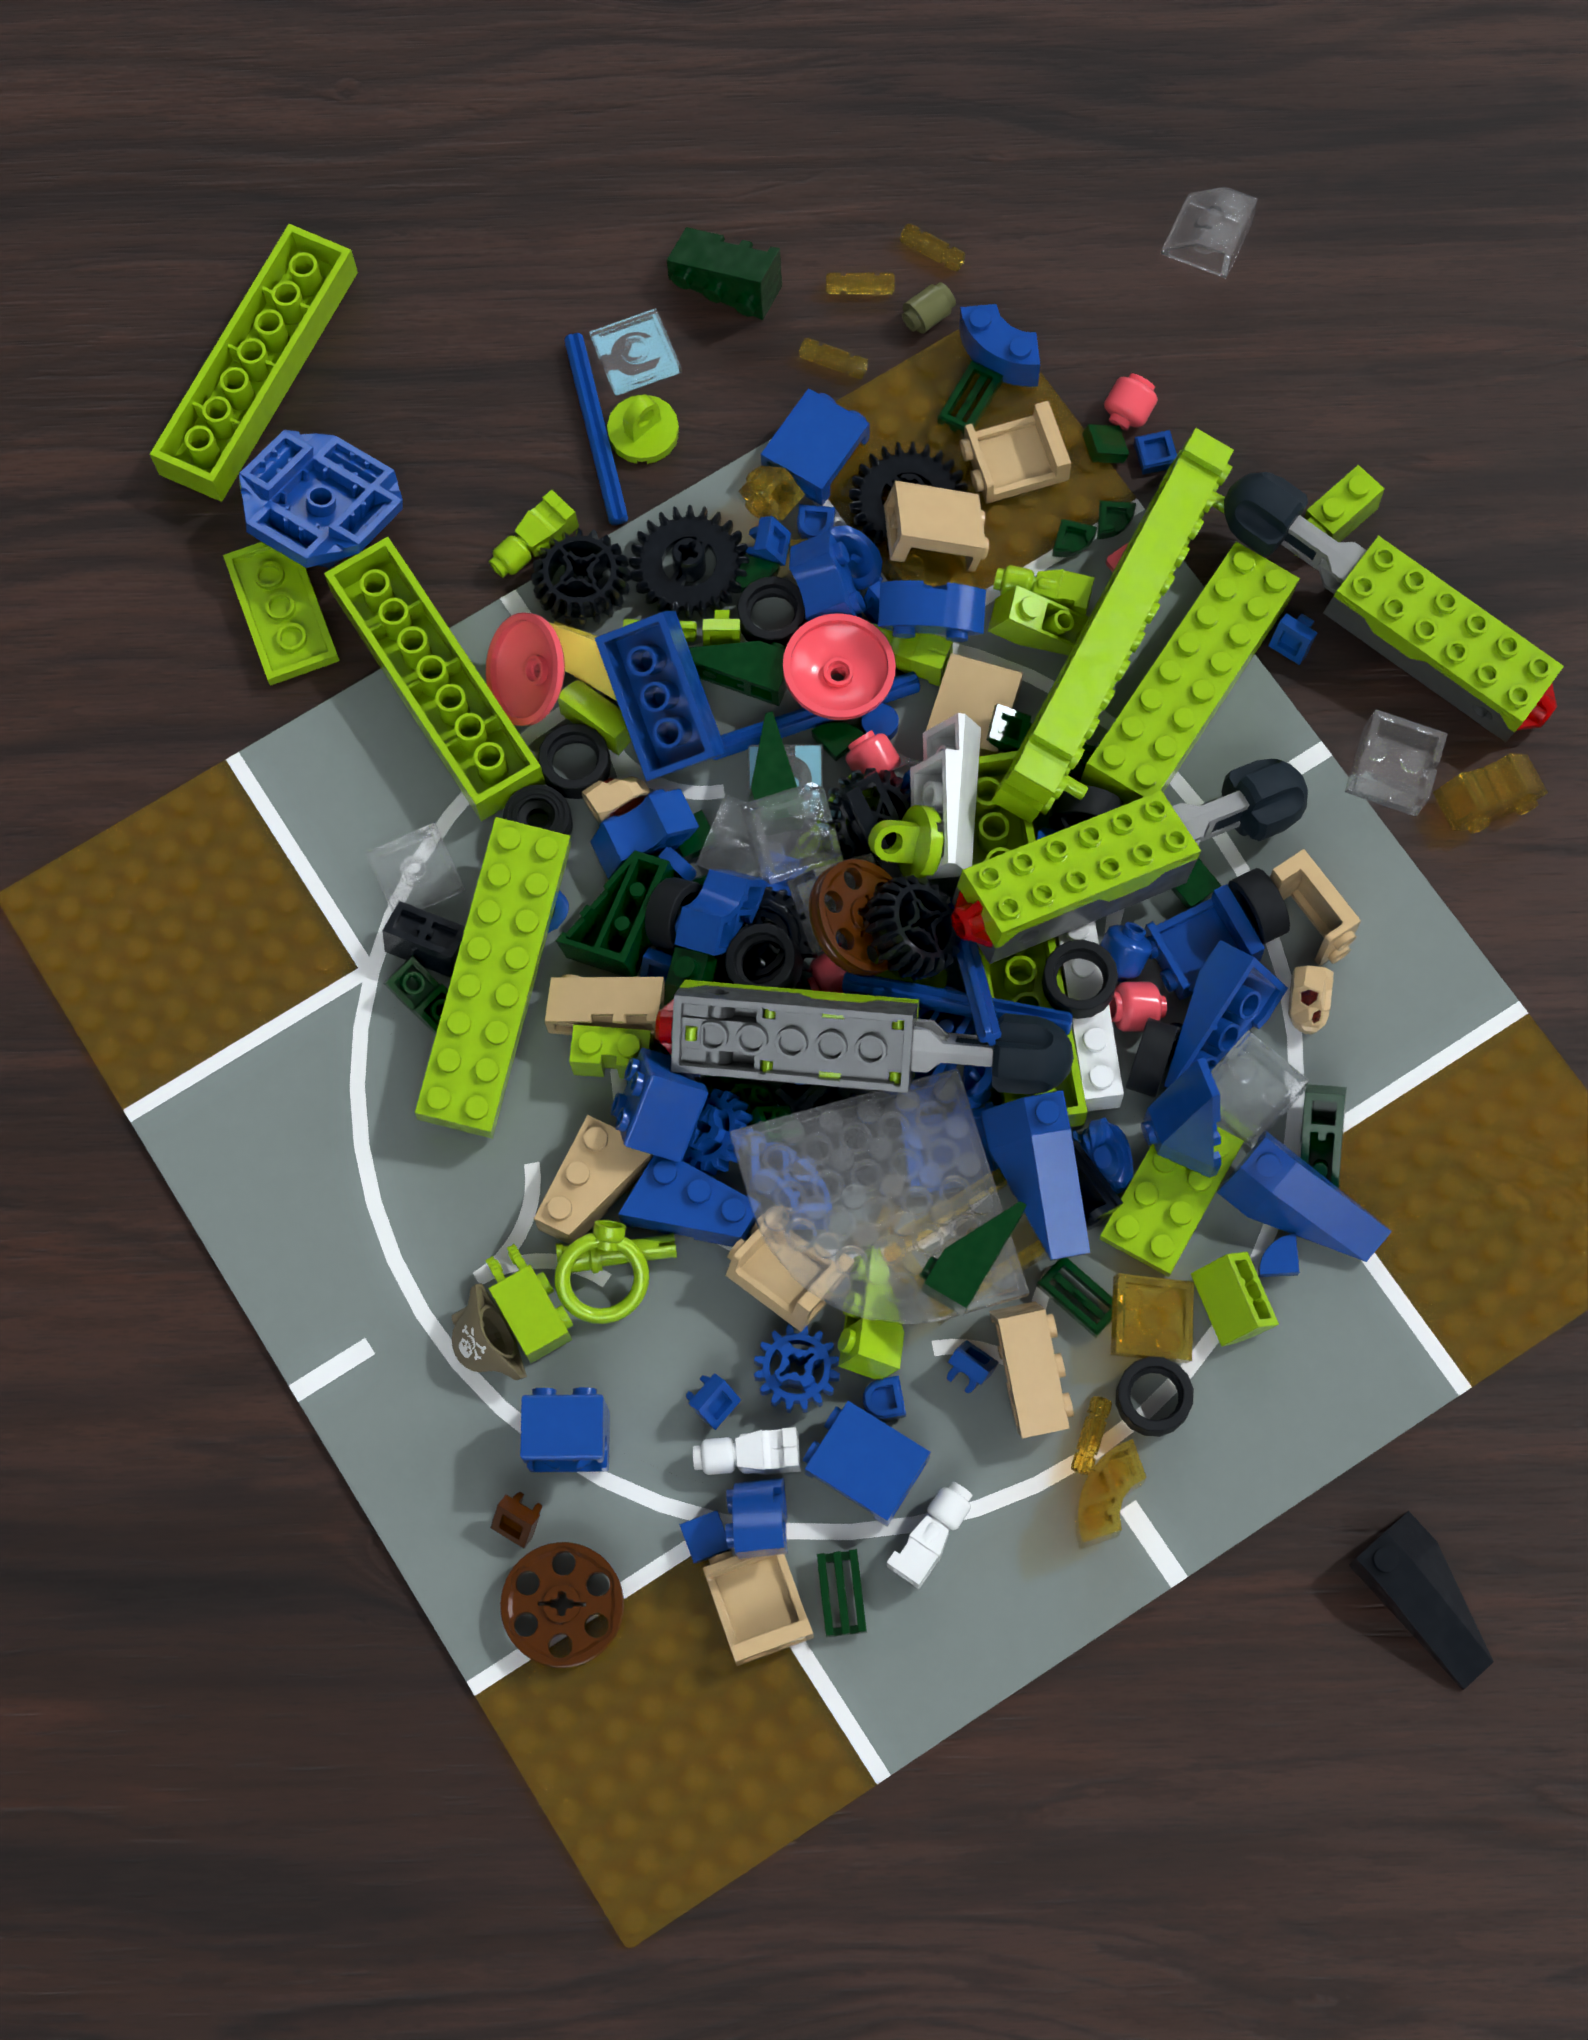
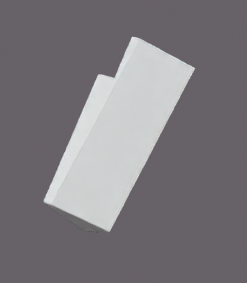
[910,713,981,879]

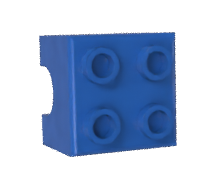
[611,1048,709,1162]
[520,1387,610,1472]

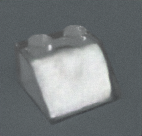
[1161,186,1258,279]

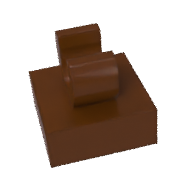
[490,1492,542,1549]

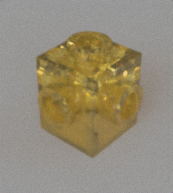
[738,465,805,521]

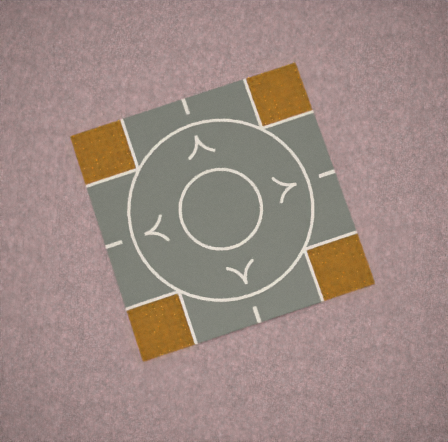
[0,329,1588,1948]

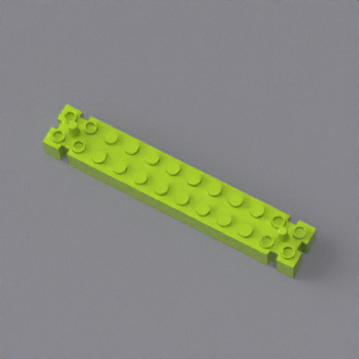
[991,428,1234,824]

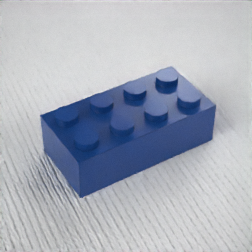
[595,611,727,781]

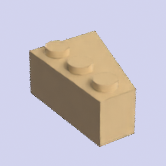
[545,974,665,1045]
[534,1115,653,1244]
[989,1301,1074,1439]

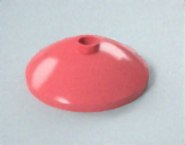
[486,613,565,726]
[783,613,896,720]

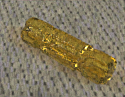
[900,224,966,271]
[826,273,895,294]
[799,338,868,379]
[1071,1396,1112,1475]

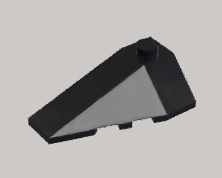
[1349,1511,1494,1690]

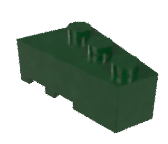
[667,227,782,320]
[555,850,678,977]

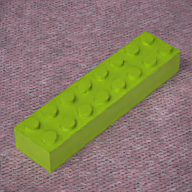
[150,224,358,502]
[324,537,545,822]
[1080,541,1300,805]
[415,817,571,1139]

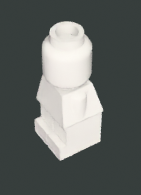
[693,1427,801,1475]
[887,1482,973,1589]

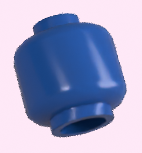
[1100,922,1153,982]

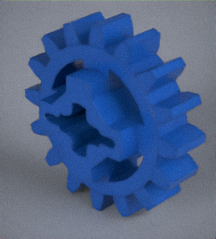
[682,1088,753,1175]
[754,1325,840,1413]

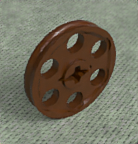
[809,859,913,976]
[500,1542,624,1668]

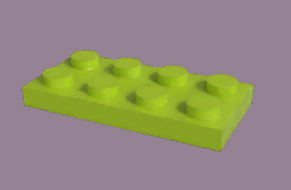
[223,542,340,686]
[1099,1126,1244,1277]

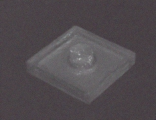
[365,822,465,912]

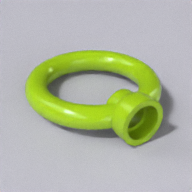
[555,1220,649,1324]

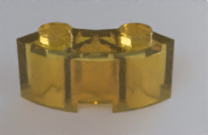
[1433,753,1548,834]
[1075,1439,1147,1549]

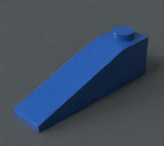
[1164,940,1288,1088]
[1141,1057,1221,1178]
[981,1090,1091,1261]
[1217,1131,1392,1262]

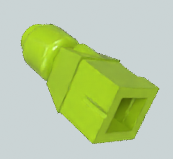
[488,490,579,578]
[993,565,1095,616]
[871,623,953,687]

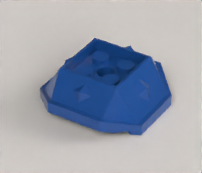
[239,430,403,569]

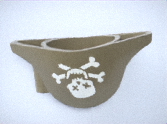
[452,1283,527,1380]

